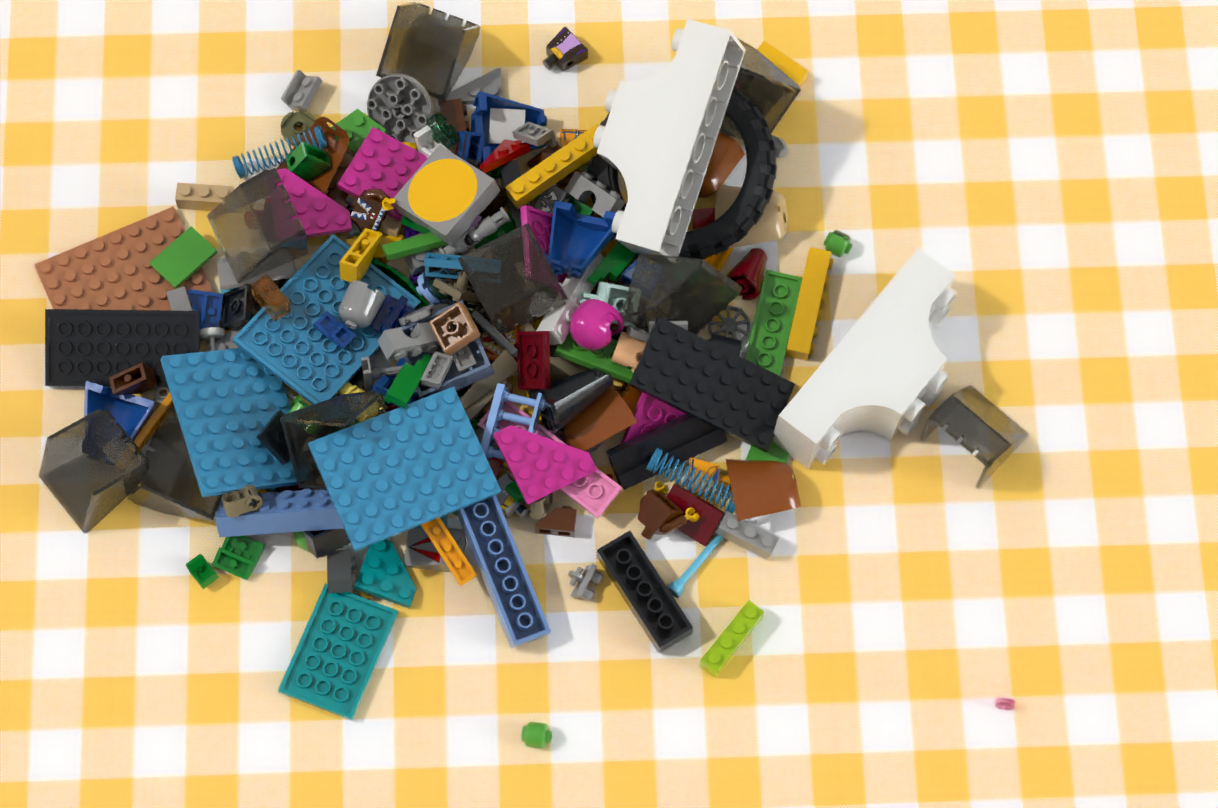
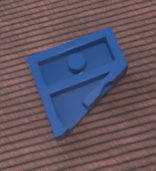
[187,289,224,329]

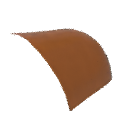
[275,116,349,194]
[698,130,745,198]
[556,386,637,451]
[725,459,801,521]

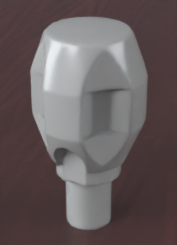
[772,135,789,158]

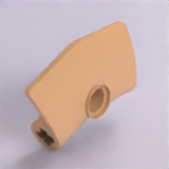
[611,331,646,373]

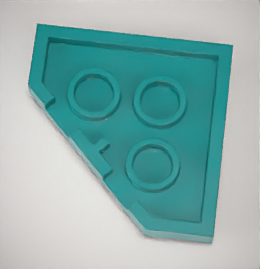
[354,539,416,608]

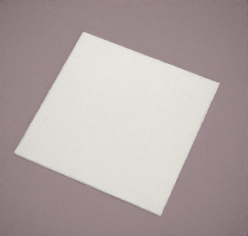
[489,108,525,144]

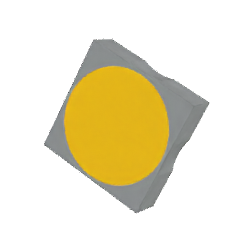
[393,145,501,247]

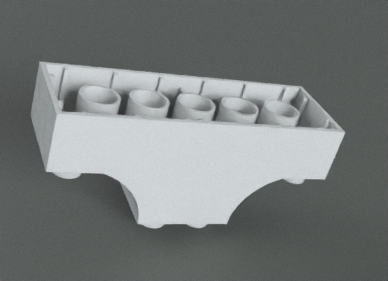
[593,19,746,265]
[773,247,957,469]

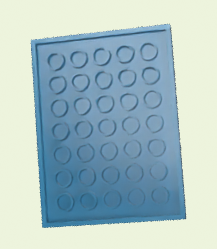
[232,234,421,411]
[160,348,314,497]
[308,387,501,552]

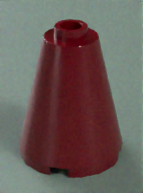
[724,248,767,300]

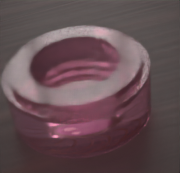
[995,697,1016,710]

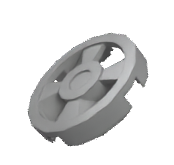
[399,304,436,326]

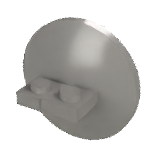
[367,74,434,144]

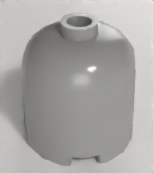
[339,280,385,329]

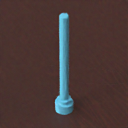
[667,535,723,598]

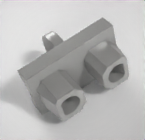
[568,563,603,601]

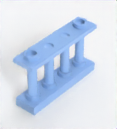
[481,383,546,462]

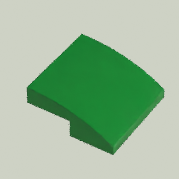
[212,536,266,580]

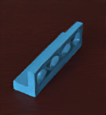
[424,253,502,283]

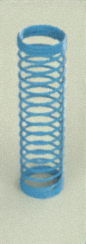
[232,125,327,179]
[646,448,735,514]

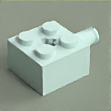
[579,282,642,327]

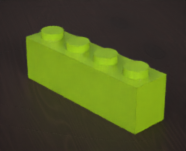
[699,600,764,678]

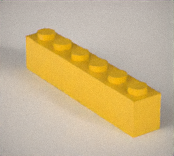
[505,124,599,209]
[785,247,834,361]

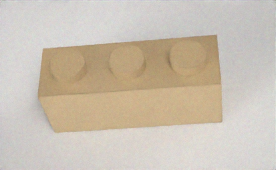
[175,182,236,212]

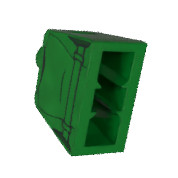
[286,141,332,181]

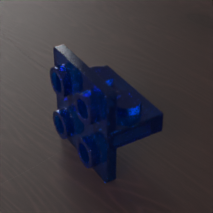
[369,295,415,334]

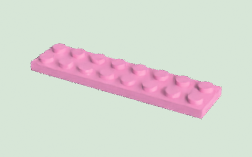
[477,401,622,519]

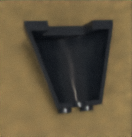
[527,368,614,434]

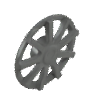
[708,305,750,342]

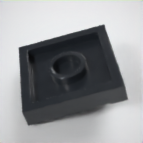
[221,284,254,330]
[256,410,307,465]

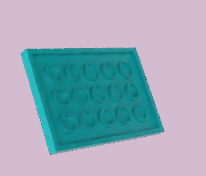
[278,583,398,721]

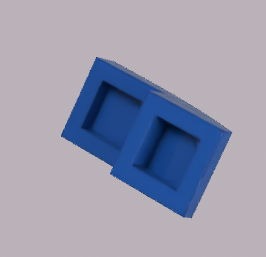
[313,311,356,349]

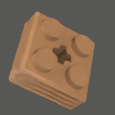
[429,302,481,356]

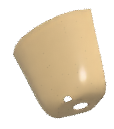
[715,185,789,249]

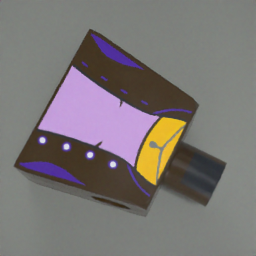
[543,26,588,71]

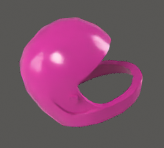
[570,299,624,351]

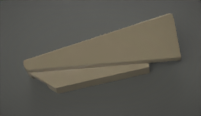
[460,349,518,423]

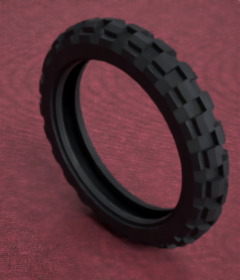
[588,87,777,262]

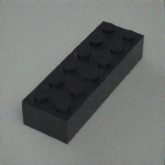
[596,531,693,653]

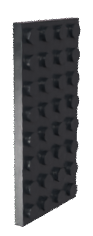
[45,309,200,387]
[628,316,795,453]

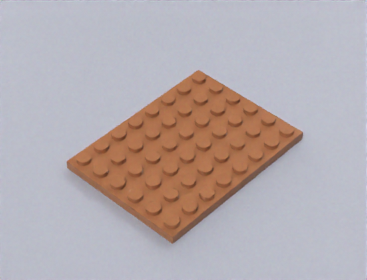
[34,206,213,311]

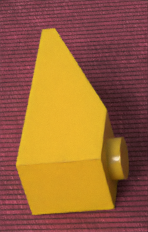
[339,228,383,282]

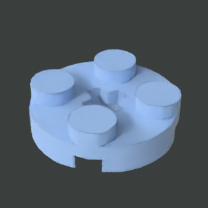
[416,271,449,305]

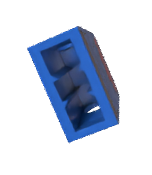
[454,131,485,164]

